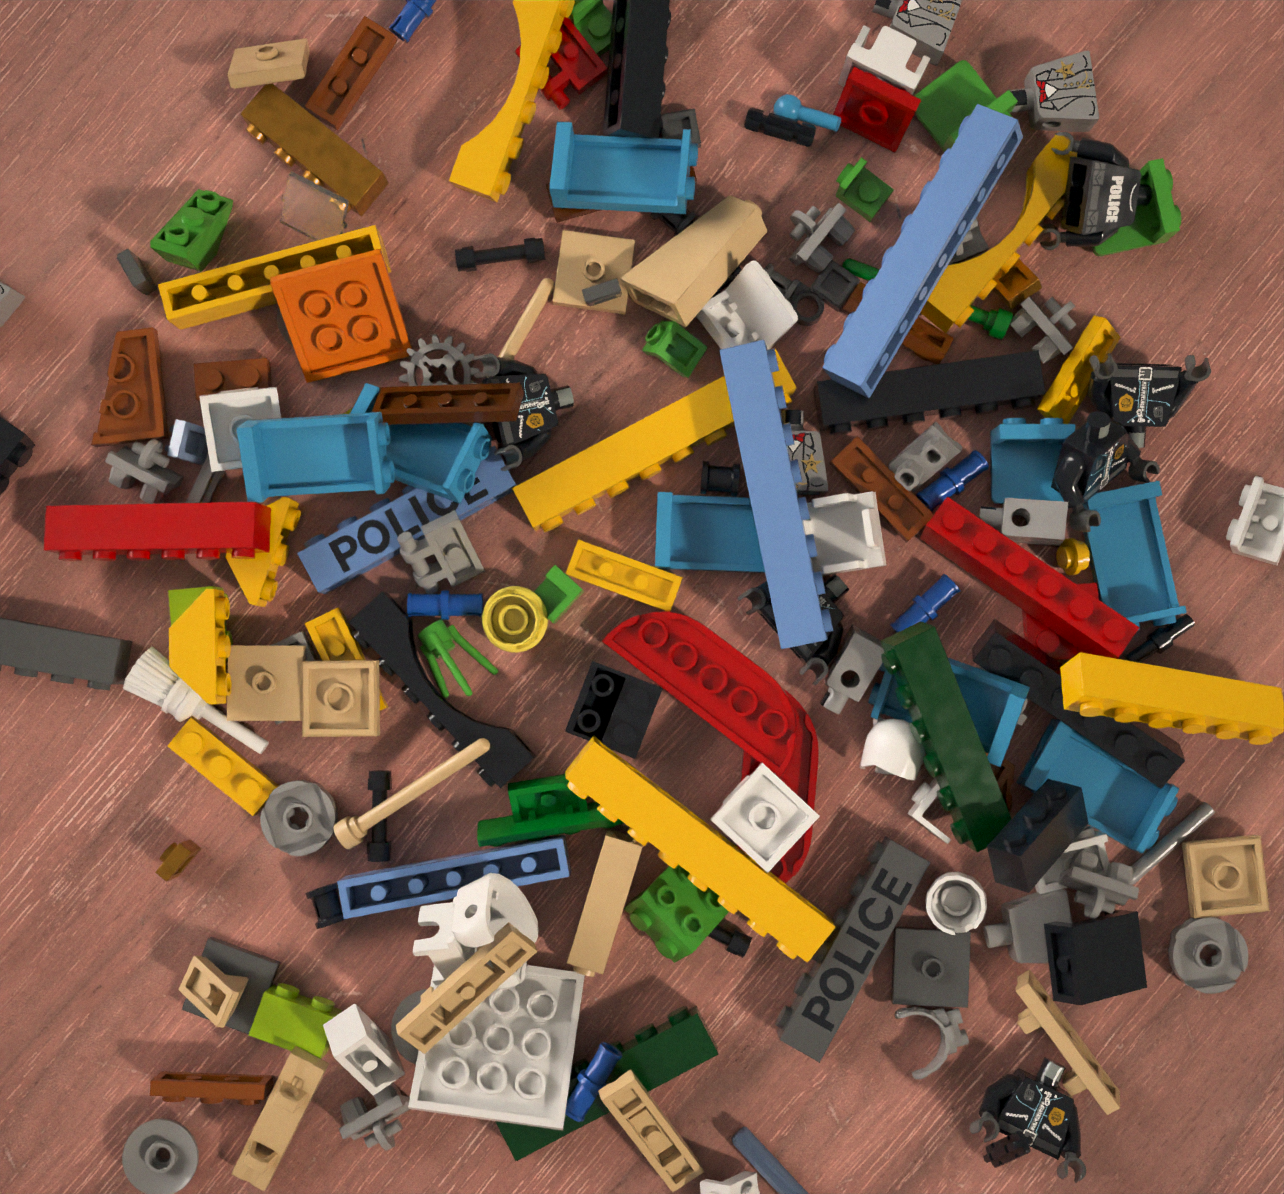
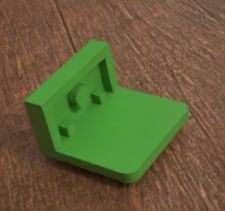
[914,60,1018,152]
[1092,158,1181,256]
[624,864,729,963]

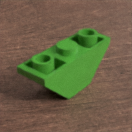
[150,189,233,272]

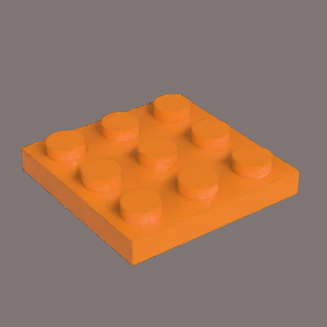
[270,248,413,383]

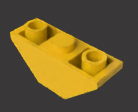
[225,497,301,607]
[169,589,232,704]

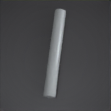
[1131,802,1215,886]

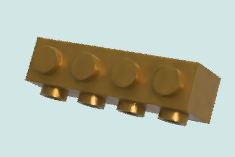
[240,83,389,216]

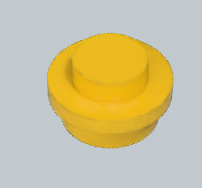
[1056,538,1090,575]

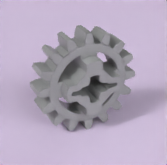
[399,334,480,386]

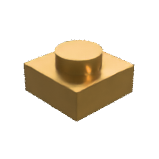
[993,259,1042,309]
[155,839,201,882]

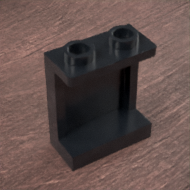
[1044,909,1147,1005]

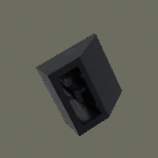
[565,661,663,759]

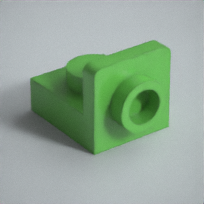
[570,0,612,57]
[836,157,894,222]
[642,321,708,378]

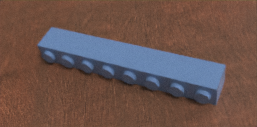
[822,104,1023,398]
[719,340,833,649]

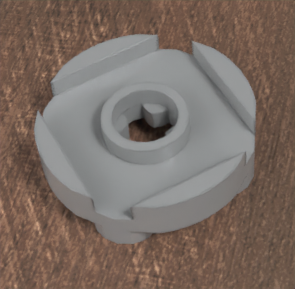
[260,780,338,856]
[1168,917,1248,994]

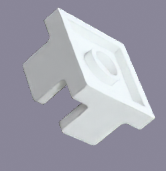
[838,25,931,95]
[199,387,281,472]
[803,491,887,576]
[711,763,820,873]

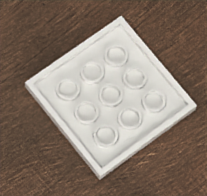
[408,965,585,1130]

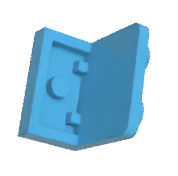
[990,418,1075,504]

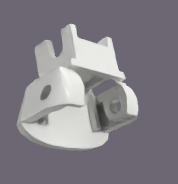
[413,873,539,989]

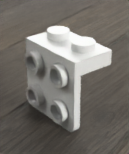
[696,260,798,350]

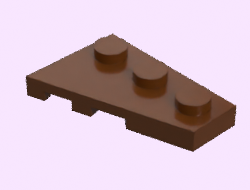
[91,327,169,447]

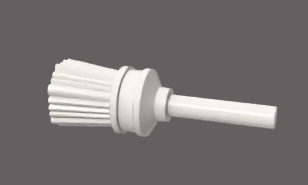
[123,646,269,754]

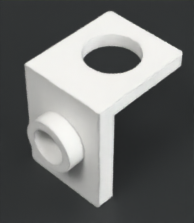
[907,777,951,844]

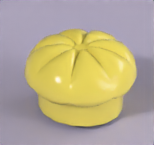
[482,586,548,653]

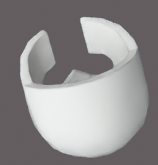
[859,717,925,780]
[925,872,987,935]

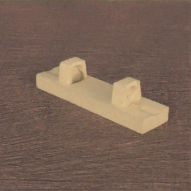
[396,922,537,1054]
[1016,969,1120,1115]
[231,1046,329,1192]
[598,1069,704,1192]

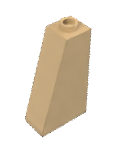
[621,195,767,327]
[567,828,643,977]

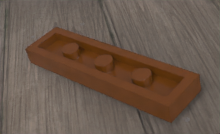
[372,382,524,425]

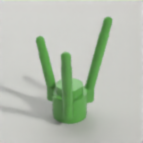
[417,620,498,698]

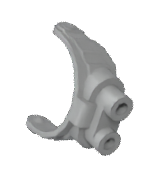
[894,1006,969,1080]

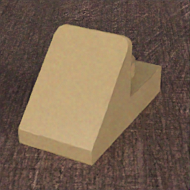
[178,956,249,1028]

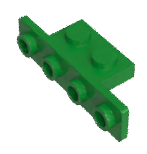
[477,774,624,847]

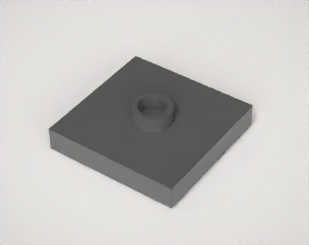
[891,927,971,1008]
[182,937,281,1035]

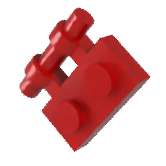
[515,17,608,110]

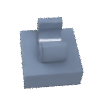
[165,420,208,465]

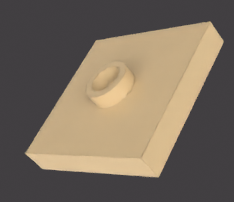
[227,38,310,89]
[553,230,635,314]
[227,645,306,721]
[302,660,380,737]
[1182,834,1270,919]

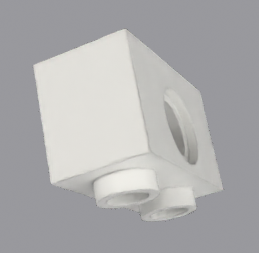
[323,1004,405,1096]

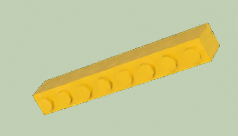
[512,349,797,533]
[565,736,836,963]

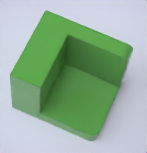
[534,565,584,624]

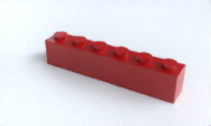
[920,496,1140,659]
[44,502,271,561]

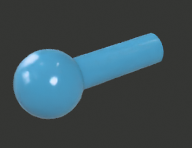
[773,94,841,132]

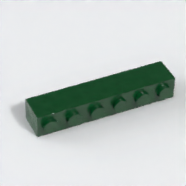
[880,621,1012,853]
[495,1006,719,1161]

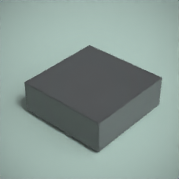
[661,108,701,148]
[117,249,157,295]
[810,260,860,312]
[582,278,622,307]

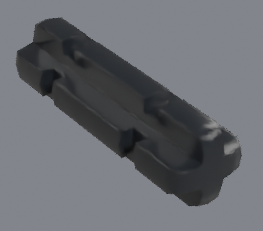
[744,108,816,147]
[983,1131,1033,1168]

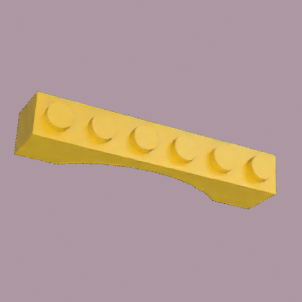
[449,0,575,203]
[920,132,1077,333]

